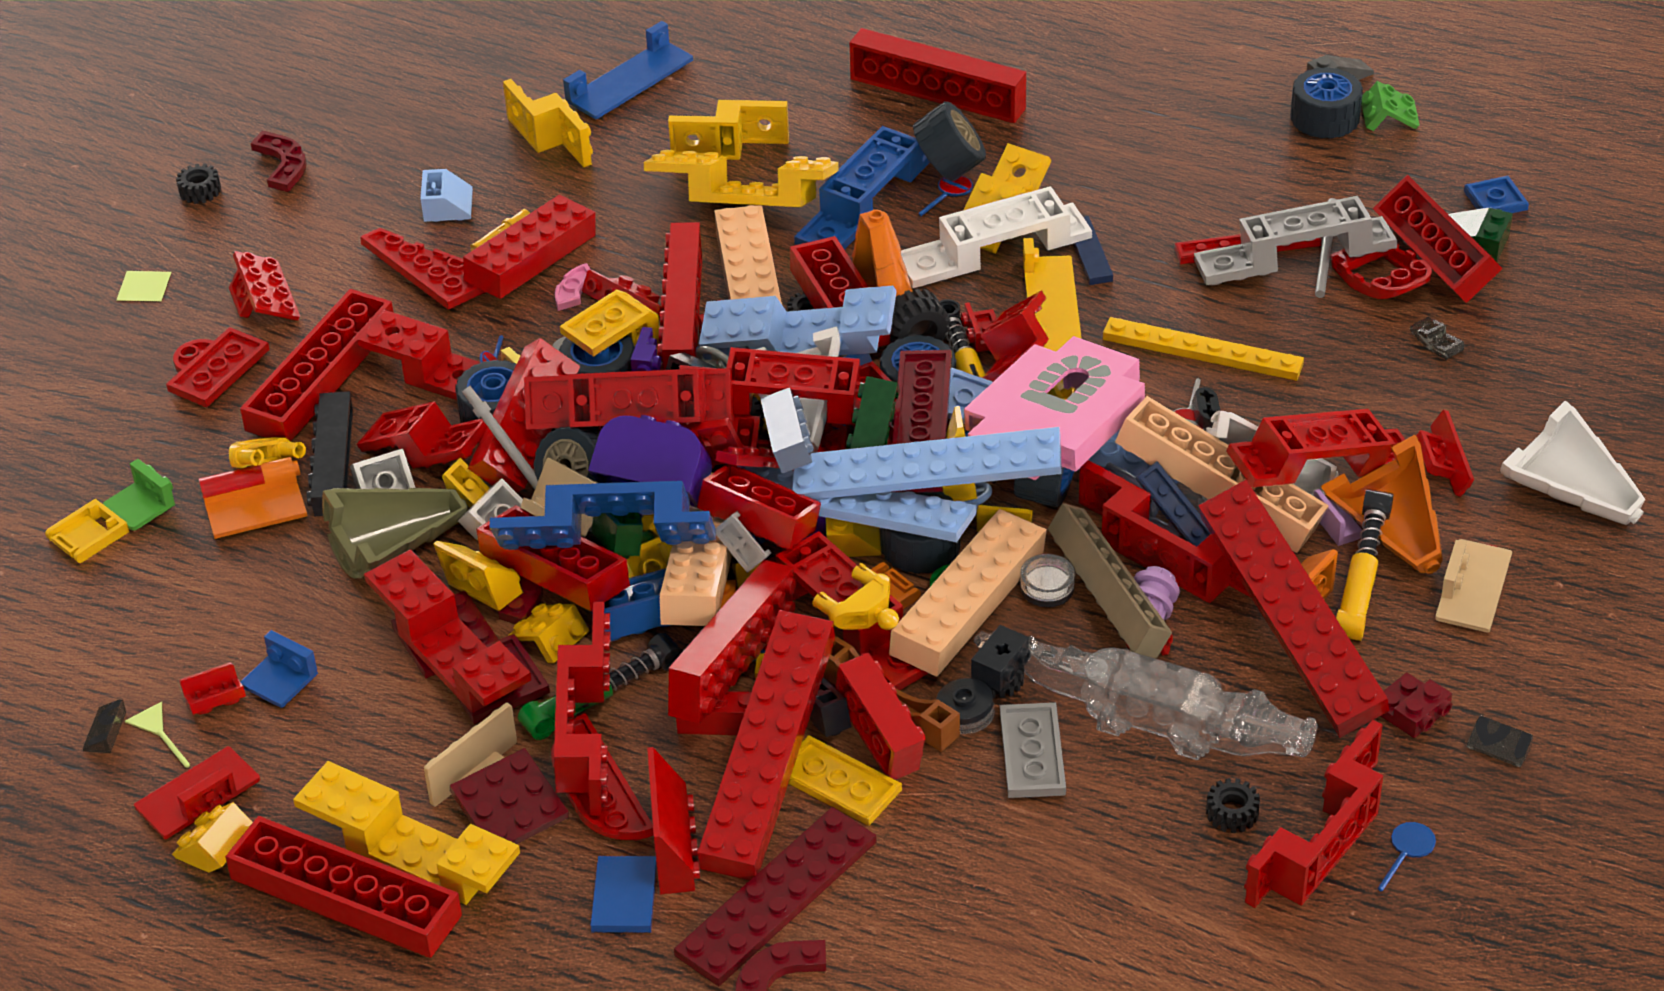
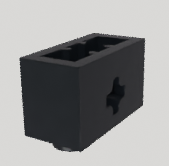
[971,625,1031,691]

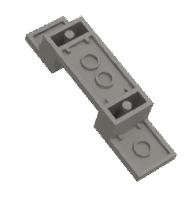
[1194,196,1397,285]

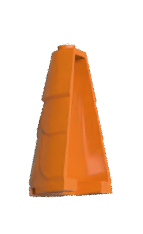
[852,210,912,342]
[1321,435,1443,574]

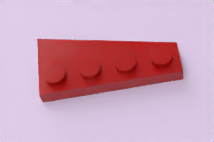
[715,446,779,468]

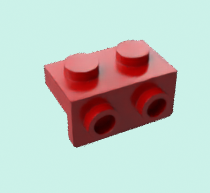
[961,302,996,352]
[179,662,246,715]

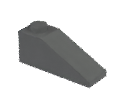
[1307,55,1374,80]

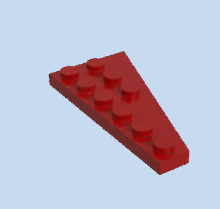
[360,228,485,310]

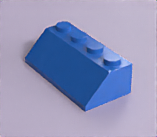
[590,568,670,641]

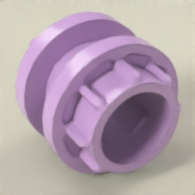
[1134,566,1180,620]

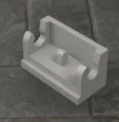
[716,511,771,573]

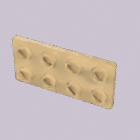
[520,458,596,537]
[1435,539,1512,632]
[424,703,517,807]

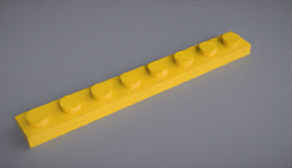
[1103,317,1304,381]

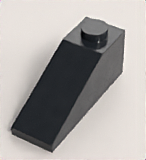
[810,678,852,737]

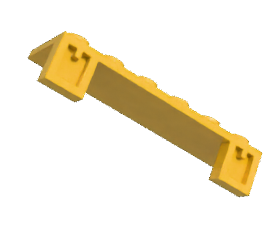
[1023,238,1081,352]

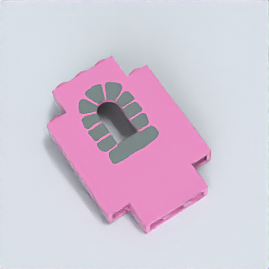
[964,336,1145,480]

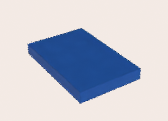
[591,856,657,932]

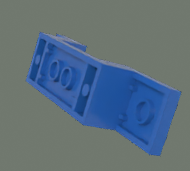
[794,126,930,250]
[490,481,716,550]

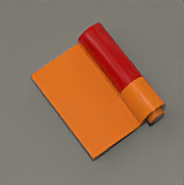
[199,456,308,539]

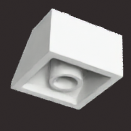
[349,449,415,489]
[458,479,523,540]

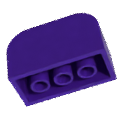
[588,415,712,508]

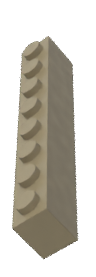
[1048,503,1172,659]

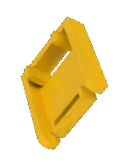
[45,499,129,563]

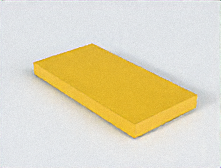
[788,735,902,826]

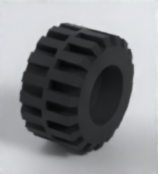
[890,289,950,343]

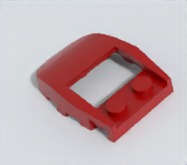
[1331,244,1432,299]

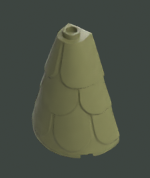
[322,488,467,579]

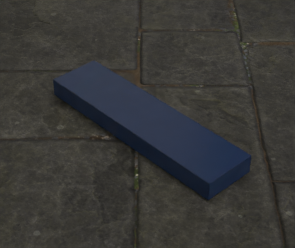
[1073,216,1113,285]
[1135,461,1211,547]

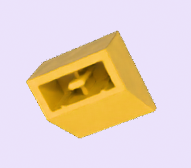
[172,802,253,873]

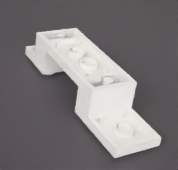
[901,186,1092,288]

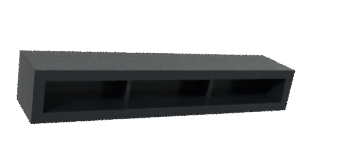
[307,391,354,517]

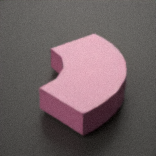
[555,263,591,311]

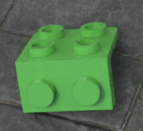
[1361,81,1420,131]
[103,459,175,530]

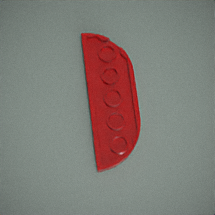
[551,713,654,841]

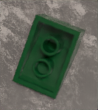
[1448,208,1513,262]

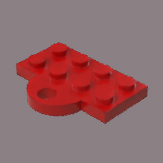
[166,327,270,408]

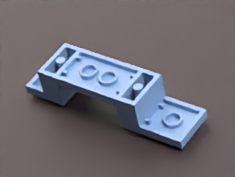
[699,286,897,355]

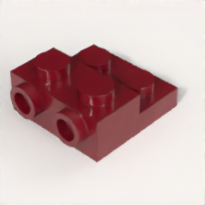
[1381,672,1453,738]

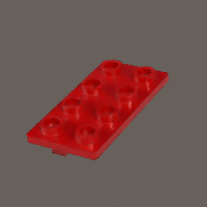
[229,251,300,321]
[134,746,260,839]

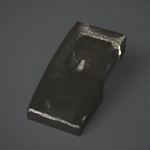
[1410,317,1464,360]

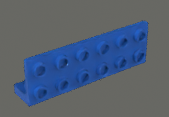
[563,21,693,119]

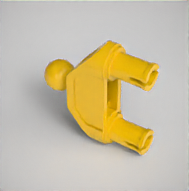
[229,437,306,468]
[812,563,899,630]

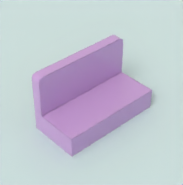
[1313,489,1362,546]

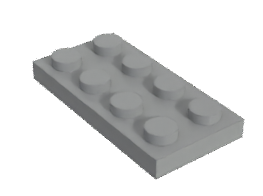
[1000,702,1066,798]

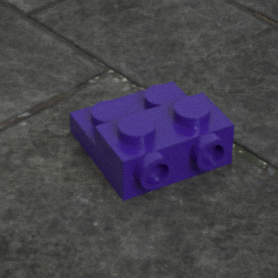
[631,327,661,371]

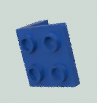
[241,630,318,708]

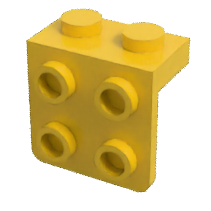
[508,603,590,663]

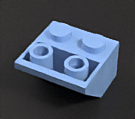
[421,169,473,222]

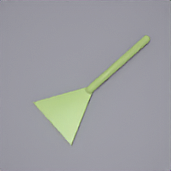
[125,702,190,768]

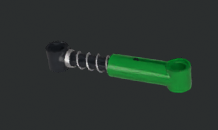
[517,633,683,740]

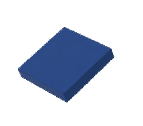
[1464,176,1529,213]

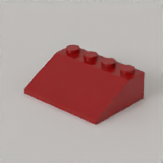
[647,747,700,895]

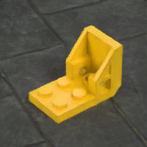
[560,290,662,357]

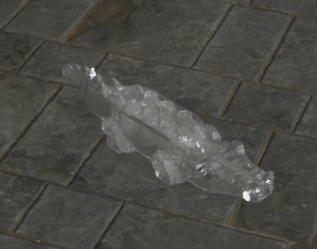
[974,630,1318,760]

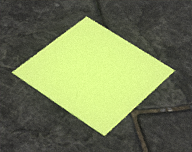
[117,271,171,301]

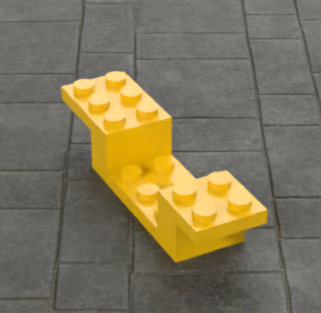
[644,150,838,207]
[293,761,520,905]

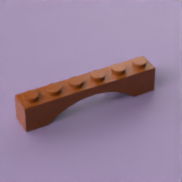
[823,636,960,752]

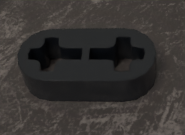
[1192,387,1220,429]

